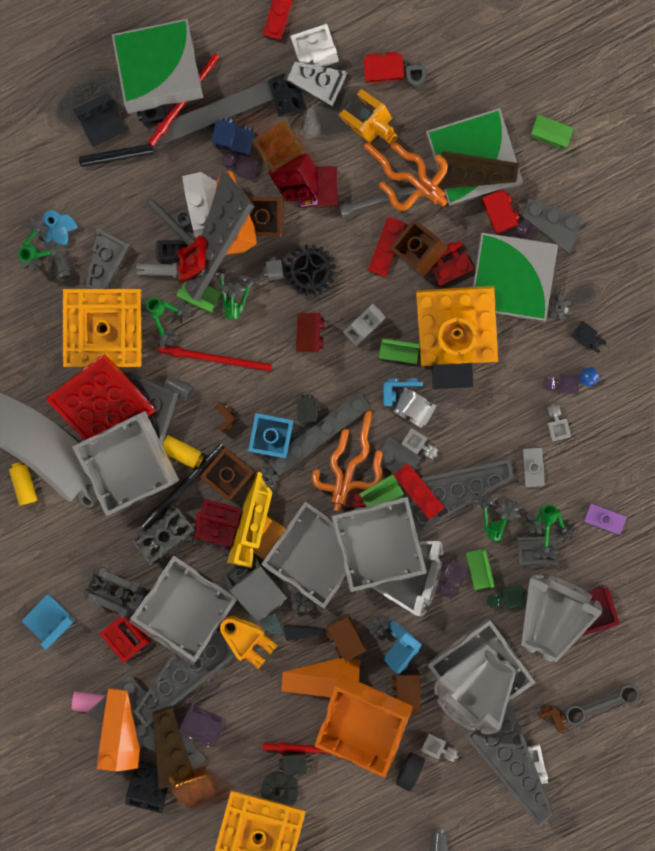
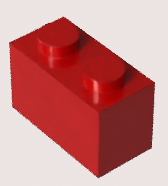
[363,51,404,83]
[481,189,519,235]

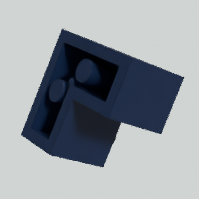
[211,118,256,157]

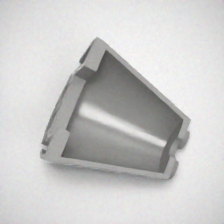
[371,541,443,617]
[521,574,603,662]
[434,645,517,734]

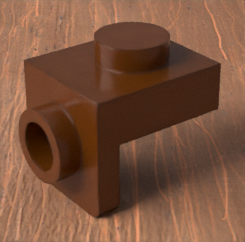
[214,402,236,432]
[538,704,567,732]

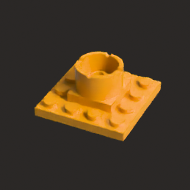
[416,286,498,366]
[63,289,142,367]
[215,790,306,851]

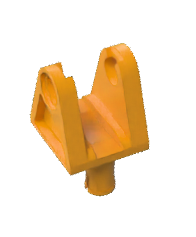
[338,89,398,145]
[220,615,278,669]

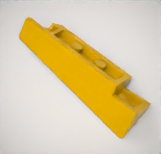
[227,472,272,568]

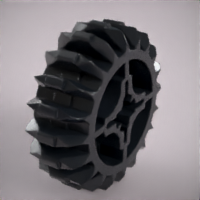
[285,244,336,296]

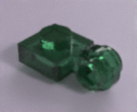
[487,585,525,608]

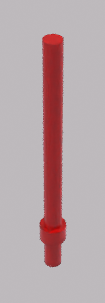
[147,53,220,147]
[158,345,272,372]
[262,742,330,754]

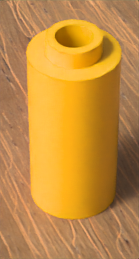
[162,435,204,469]
[9,461,38,506]

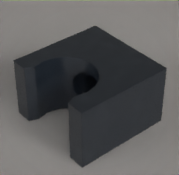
[431,363,473,389]

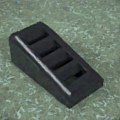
[156,240,194,260]
[283,624,324,641]

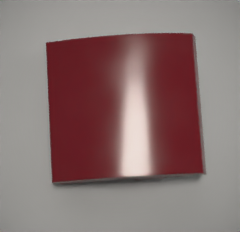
[194,499,242,548]

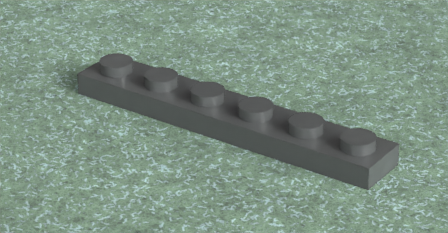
[268,392,371,476]

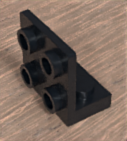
[73,93,126,147]
[125,762,169,814]

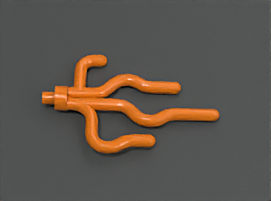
[364,141,448,211]
[312,410,383,513]

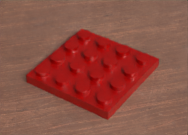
[46,353,155,441]

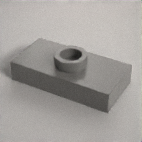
[522,447,545,487]

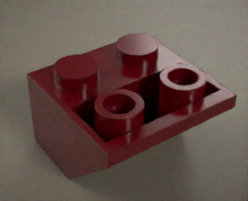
[268,153,318,202]
[296,313,324,353]

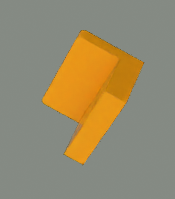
[253,516,285,559]

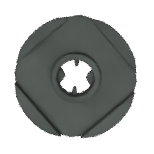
[261,772,299,806]

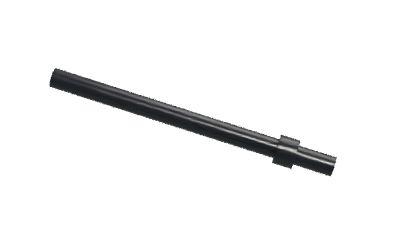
[141,443,225,530]

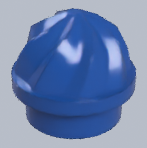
[579,367,599,386]

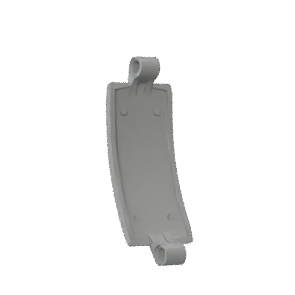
[0,393,98,508]

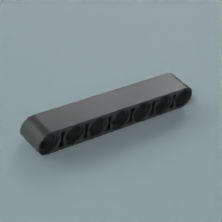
[149,81,274,148]

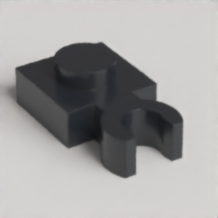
[571,321,606,353]

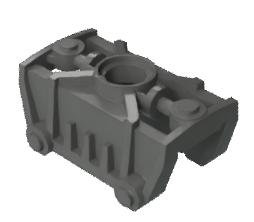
[133,507,196,565]
[83,566,146,618]

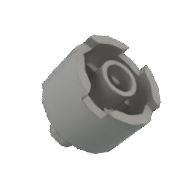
[393,387,437,428]

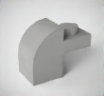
[343,304,386,346]

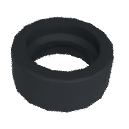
[396,752,425,791]

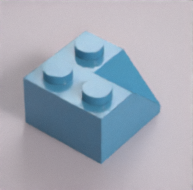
[248,413,294,458]

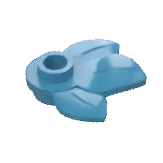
[42,210,78,246]

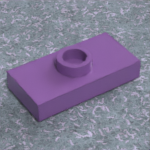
[584,504,627,535]

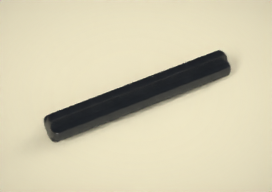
[79,144,154,167]

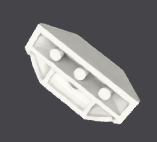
[182,172,217,238]

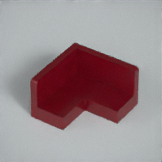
[582,586,620,636]

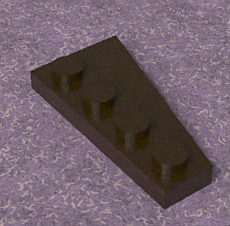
[437,151,519,189]
[152,705,195,790]

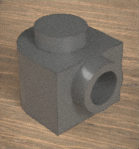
[406,62,426,88]
[263,257,284,281]

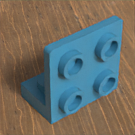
[383,378,423,407]
[22,594,76,650]
[383,620,422,675]

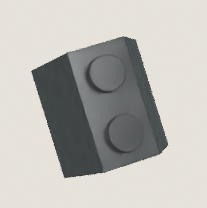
[222,553,287,622]

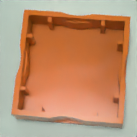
[315,675,413,778]

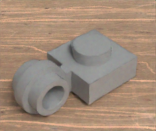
[547,403,571,442]
[401,428,438,460]
[421,733,459,762]

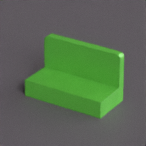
[530,115,573,150]
[176,281,222,313]
[379,339,420,364]
[360,475,405,507]
[466,548,494,590]

